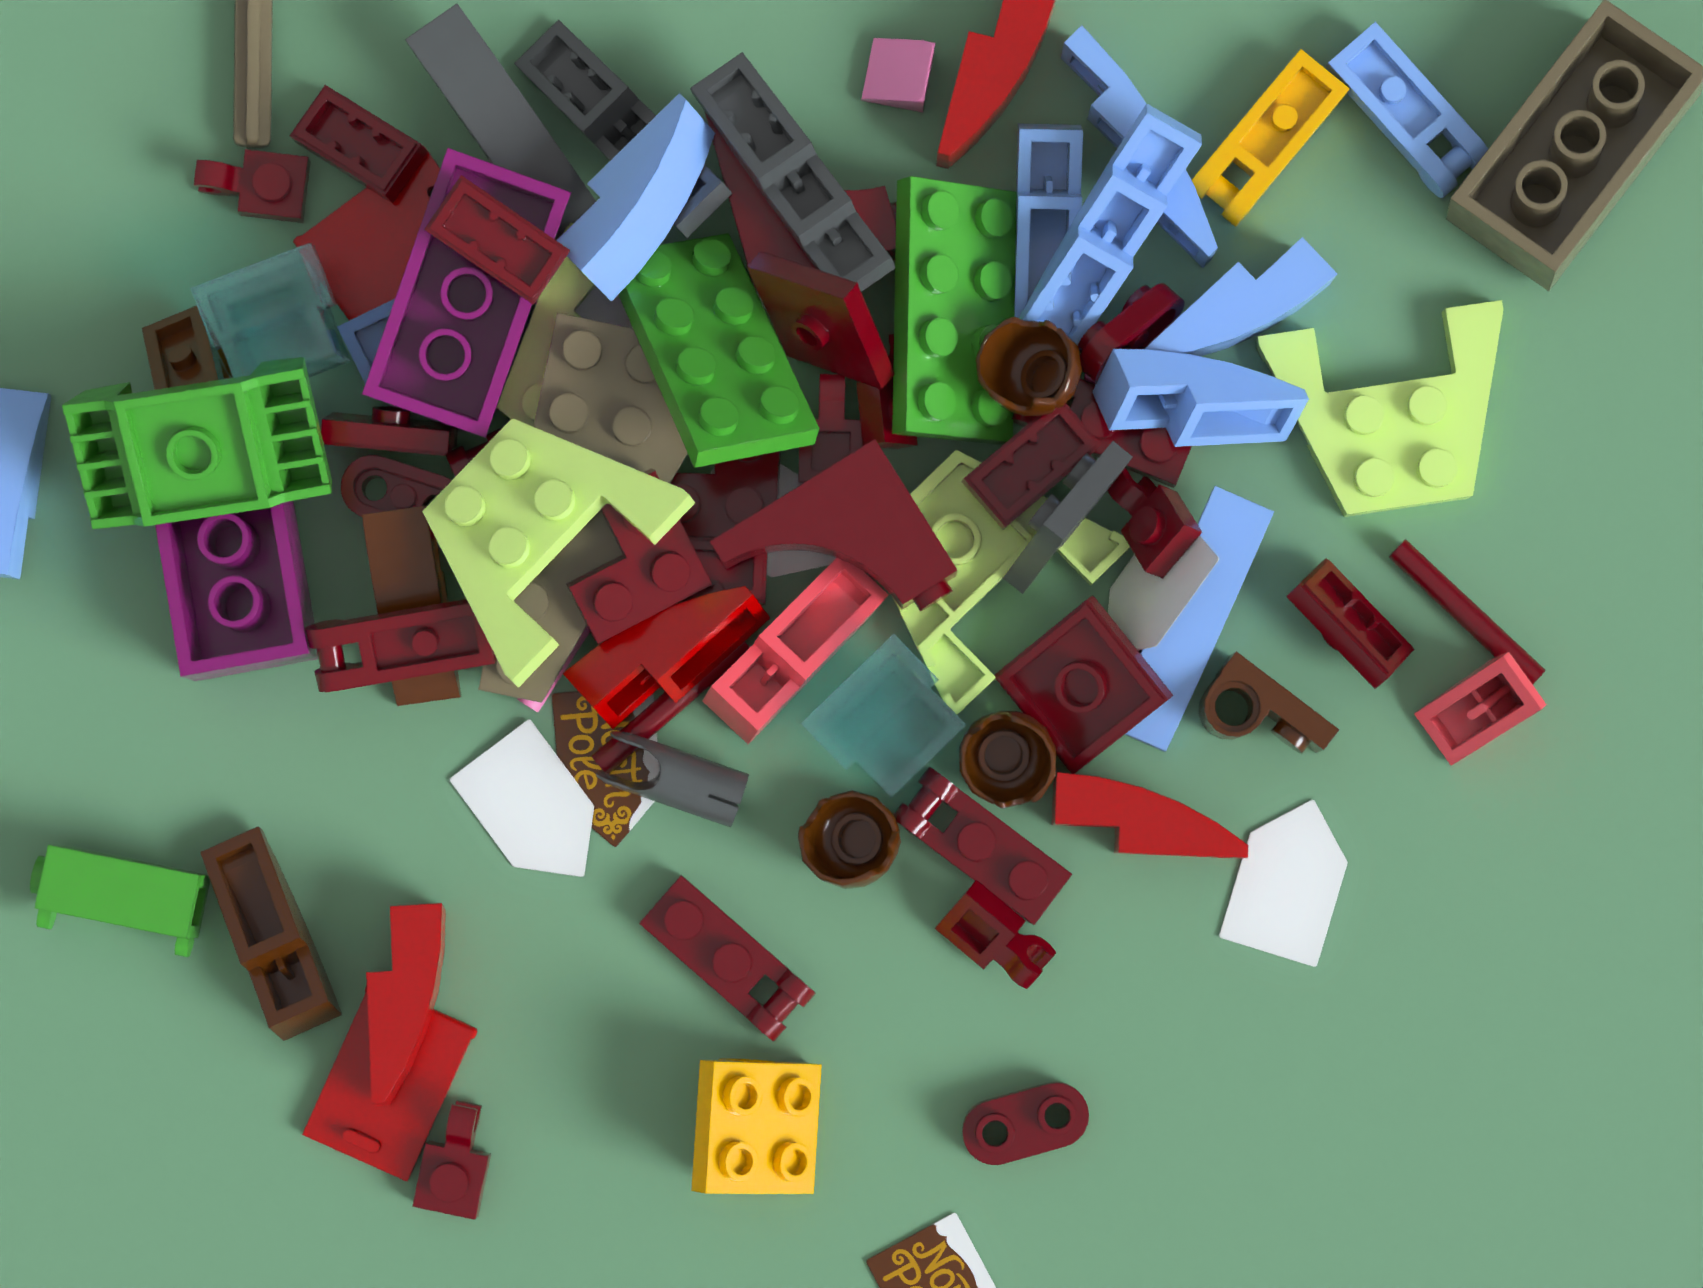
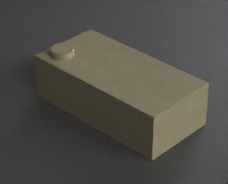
[1446,0,1703,292]

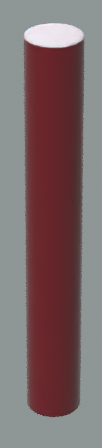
[1388,539,1546,684]
[591,641,750,774]

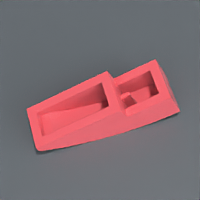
[702,558,889,744]

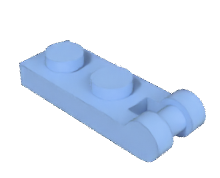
[1325,22,1488,198]

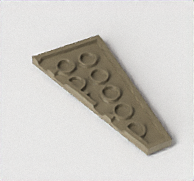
[478,312,687,703]

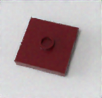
[747,251,895,390]
[994,595,1173,774]

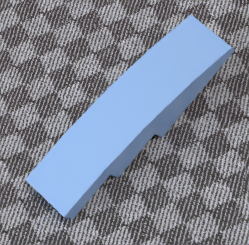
[1061,25,1218,268]
[1019,103,1202,346]
[1125,486,1274,752]

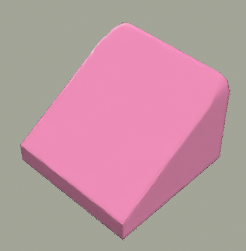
[861,38,936,113]

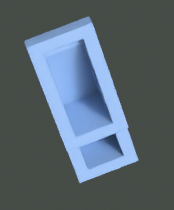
[556,93,715,302]
[1014,123,1083,318]
[1145,237,1337,356]
[1092,349,1309,447]
[0,388,51,579]

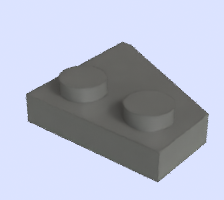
[1003,441,1133,594]

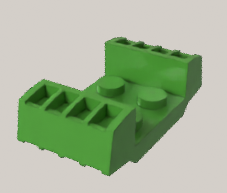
[62,357,332,529]

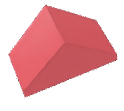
[1414,652,1547,766]

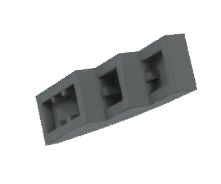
[405,3,596,240]
[514,20,733,238]
[690,52,895,292]

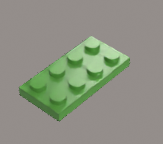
[892,176,1017,445]
[618,233,820,468]

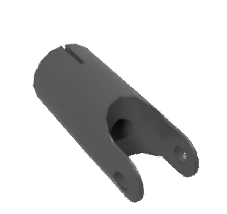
[596,731,749,827]

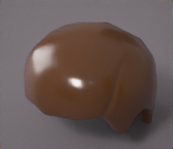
[975,317,1082,416]
[959,710,1056,808]
[798,790,901,889]

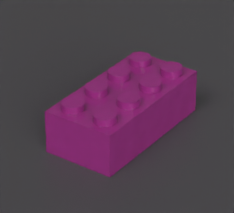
[362,148,571,438]
[155,501,318,681]

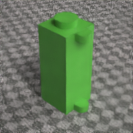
[30,845,210,957]

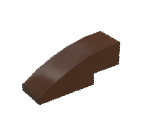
[362,506,461,706]
[200,826,342,1041]

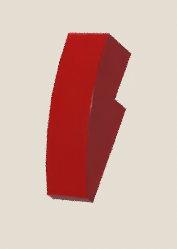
[936,0,1056,169]
[562,586,770,729]
[1052,772,1249,859]
[366,903,446,1106]

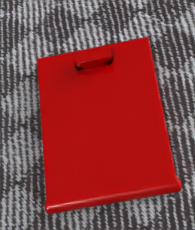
[293,145,440,321]
[302,985,477,1181]

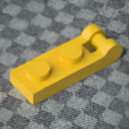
[1192,49,1350,227]

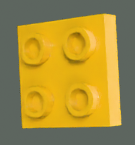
[691,1058,822,1194]

